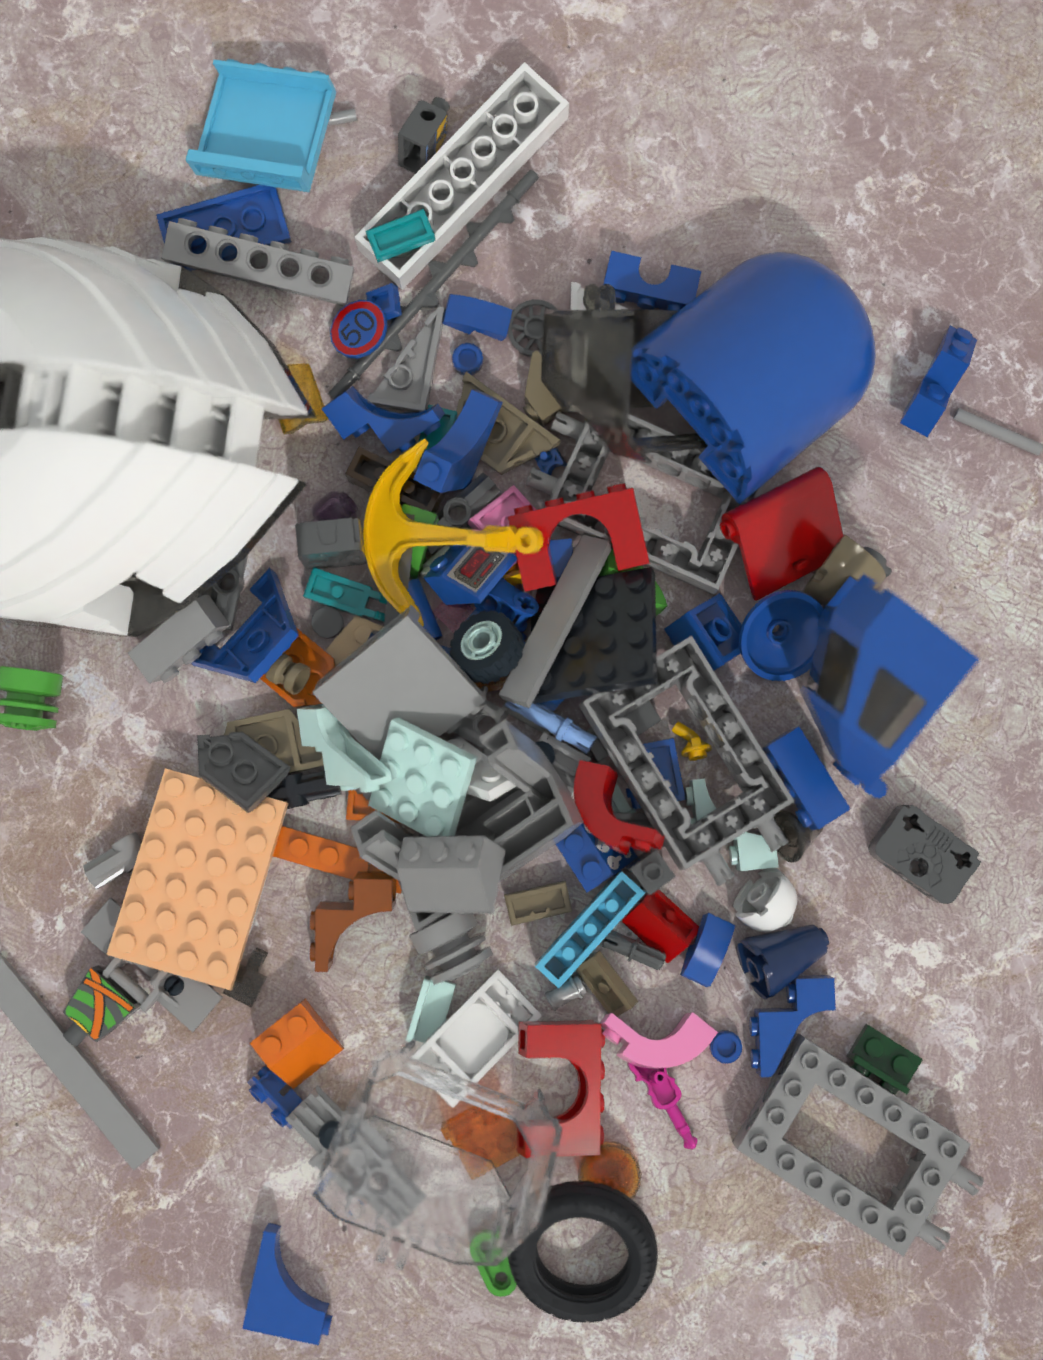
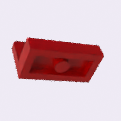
[622,889,699,963]

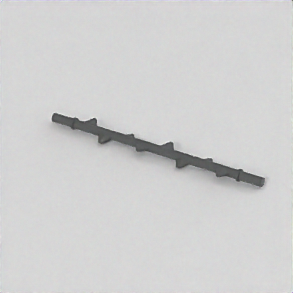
[328,169,539,399]

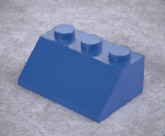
[762,726,851,830]

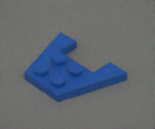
[191,567,299,683]

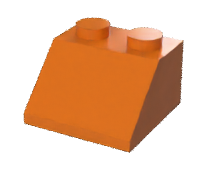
[250,998,344,1089]

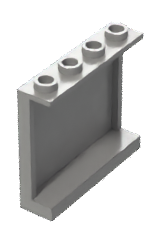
[312,605,488,761]

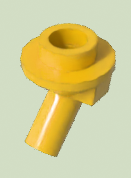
[672,721,712,761]

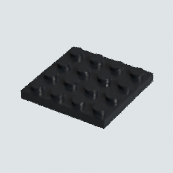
[531,567,657,704]

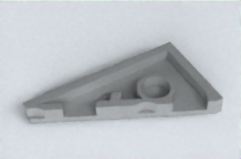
[367,306,445,412]

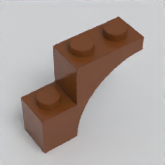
[310,872,396,972]

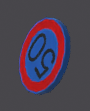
[330,300,388,359]

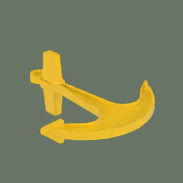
[363,439,543,626]

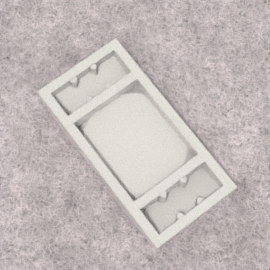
[407,970,542,1108]

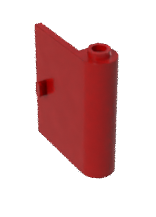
[720,467,843,601]

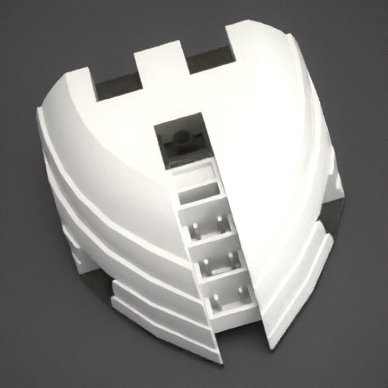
[0,237,316,637]

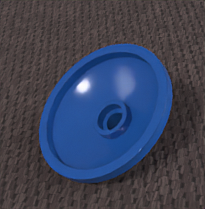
[739,590,829,681]

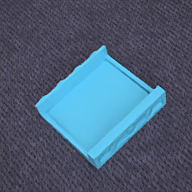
[186,59,337,193]

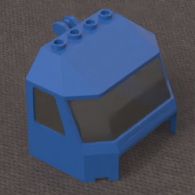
[800,573,979,799]

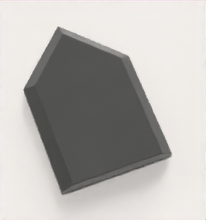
[197,732,290,813]

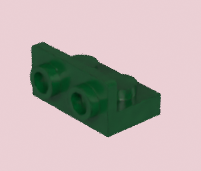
[847,1024,923,1095]

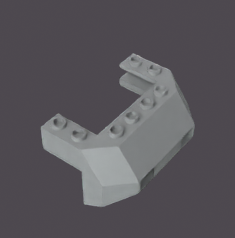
[351,719,583,931]

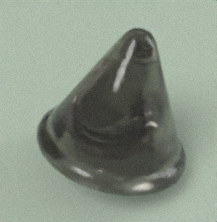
[773,810,824,863]

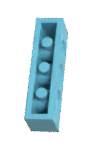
[535,870,645,989]

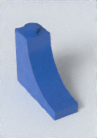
[413,389,503,493]
[242,1223,333,1346]

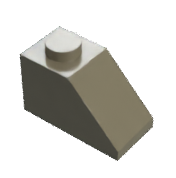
[523,350,573,427]

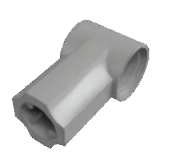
[83,832,142,889]

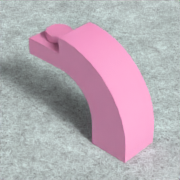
[600,1012,718,1069]

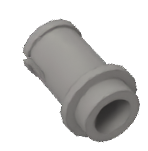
[545,975,588,1011]

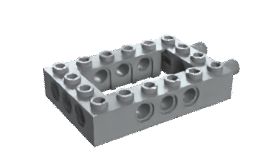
[525,400,766,595]
[579,636,795,886]
[732,1033,984,1257]

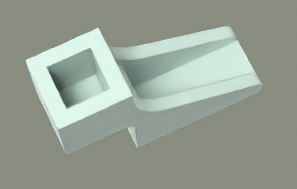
[297,704,392,792]

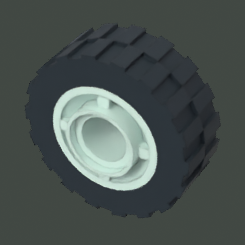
[449,610,524,684]

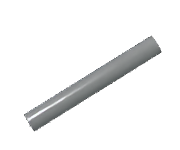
[953,408,1043,456]

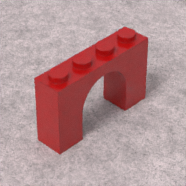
[508,483,650,592]
[517,1020,605,1158]

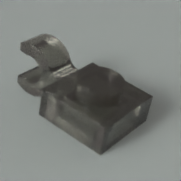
[223,947,268,1007]

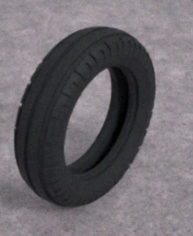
[507,1181,658,1323]

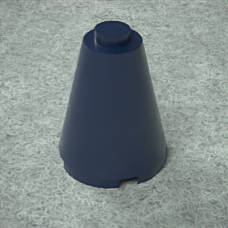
[737,924,829,1000]

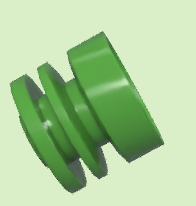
[0,666,63,731]

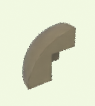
[802,535,886,605]

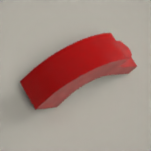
[574,760,665,855]

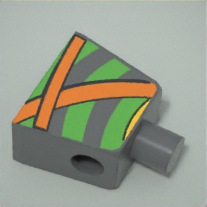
[63,965,141,1047]

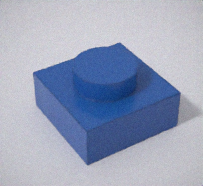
[366,283,402,320]

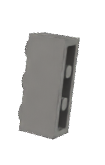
[128,595,230,684]

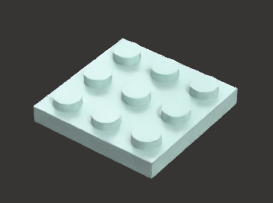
[368,717,477,837]

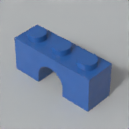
[602,251,702,316]

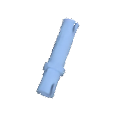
[505,701,597,754]

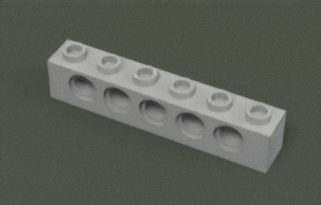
[162,218,355,306]

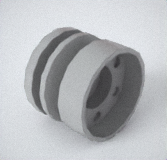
[409,913,493,985]

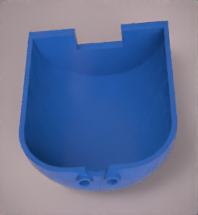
[615,252,876,505]

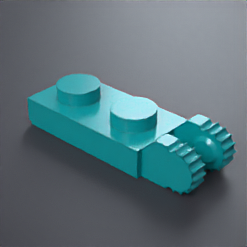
[303,567,387,623]

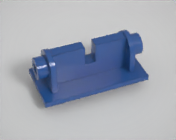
[247,1065,303,1129]

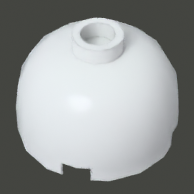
[733,868,797,933]

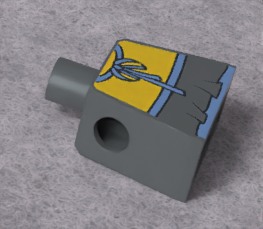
[398,97,450,174]

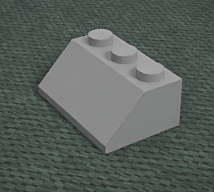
[397,836,505,914]

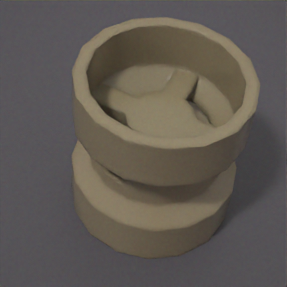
[266,652,311,695]

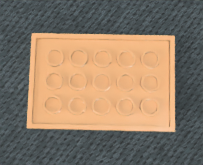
[106,768,289,990]

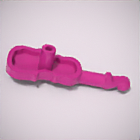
[627,1062,698,1150]

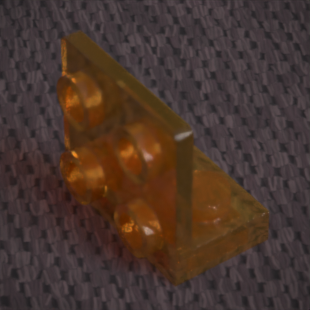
[440,1092,520,1180]

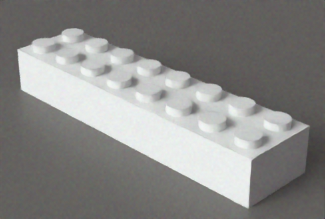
[354,62,569,290]

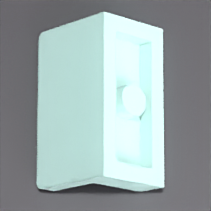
[406,975,456,1043]

